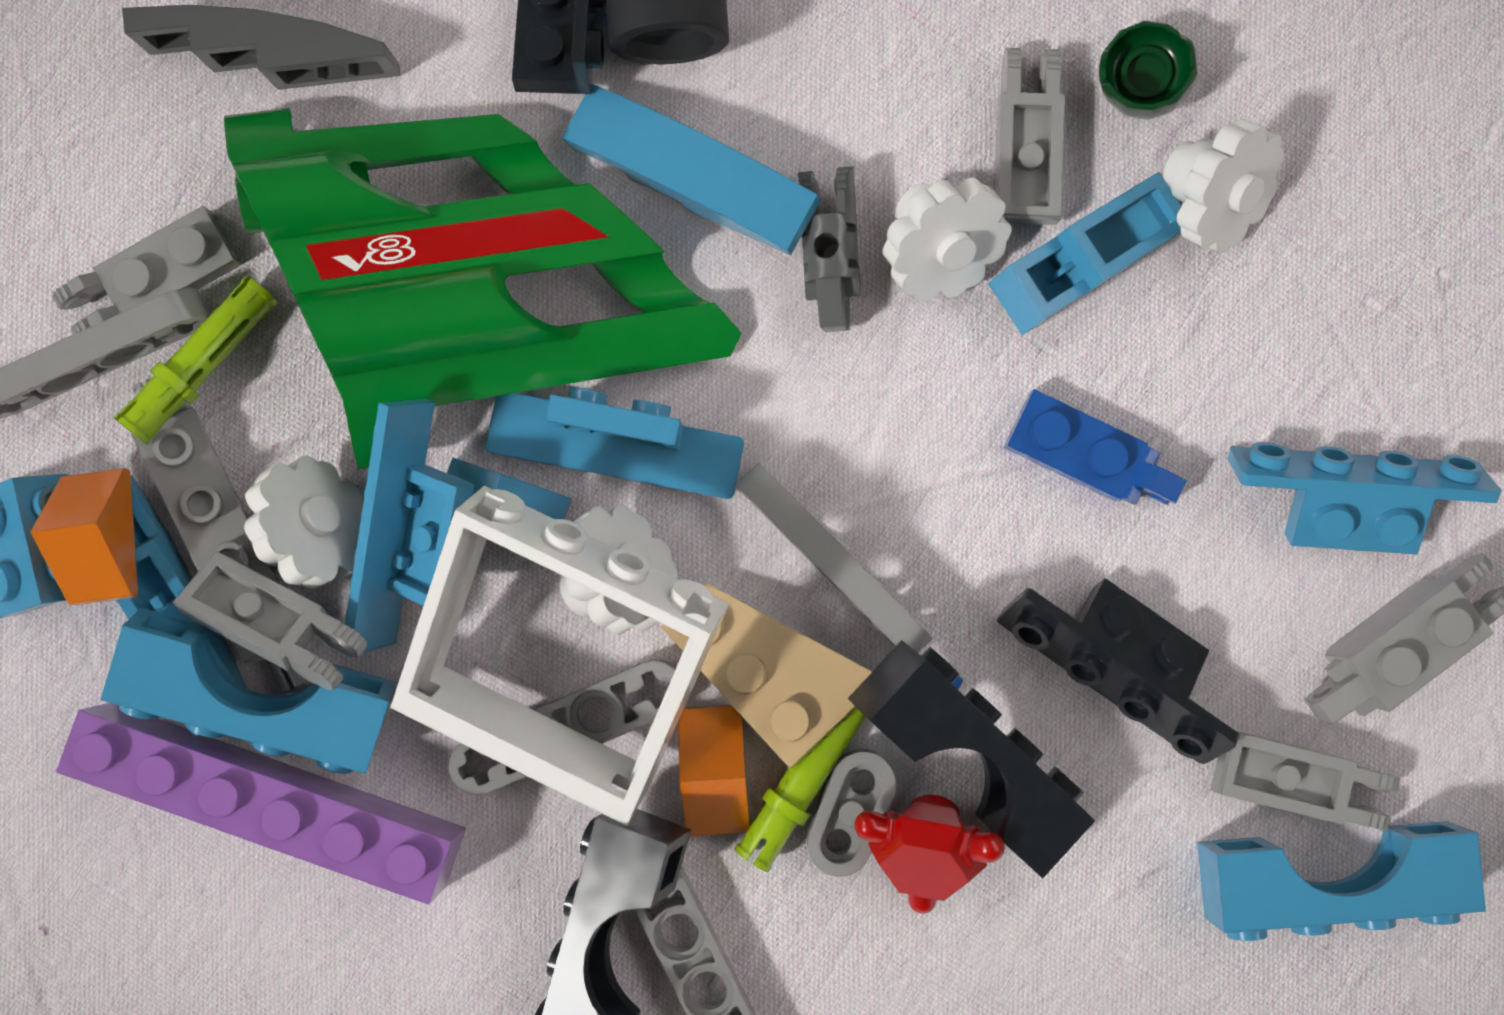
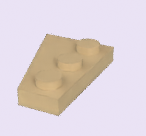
[660,583,872,769]

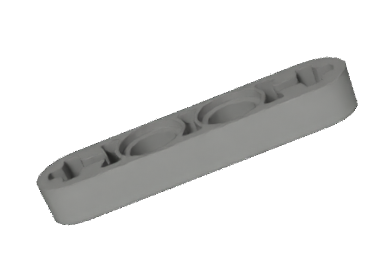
[0,288,209,419]
[736,463,933,653]
[448,659,676,796]
[634,866,756,1015]

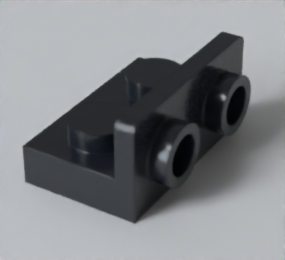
[512,0,607,94]

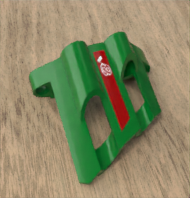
[224,108,742,470]

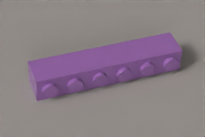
[56,703,466,905]

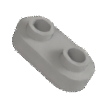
[806,749,896,877]

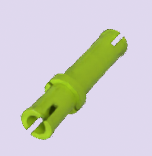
[113,276,278,445]
[734,708,866,873]

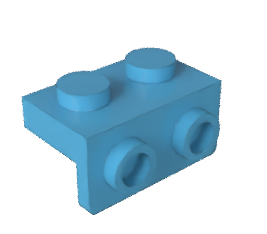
[0,474,69,618]

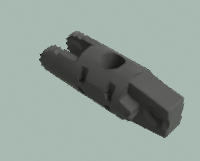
[798,166,861,332]

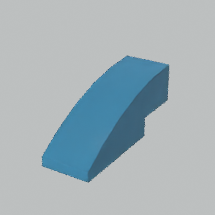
[988,172,1181,336]

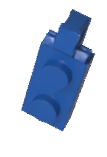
[1003,389,1187,505]

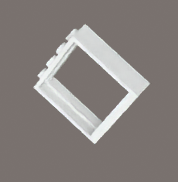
[390,486,729,826]

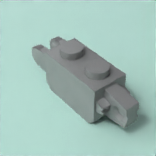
[1303,553,1504,724]

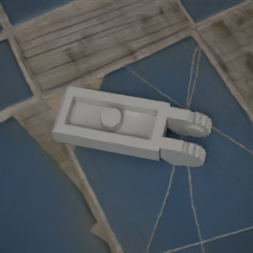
[995,47,1065,225]
[52,205,241,334]
[173,552,368,691]
[1210,731,1400,831]

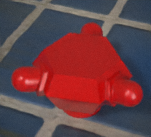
[854,794,1005,914]

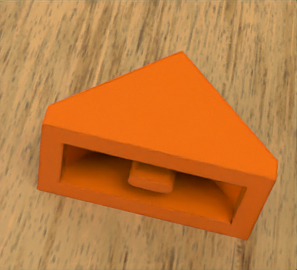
[30,468,138,606]
[678,705,750,836]

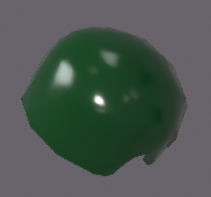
[1099,21,1198,120]

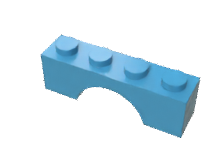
[101,608,396,774]
[1197,821,1486,941]

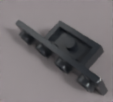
[997,578,1240,764]

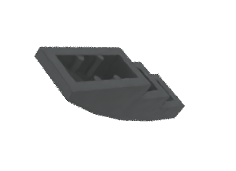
[122,5,401,90]

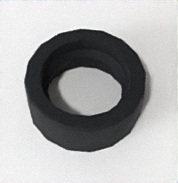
[606,0,729,65]

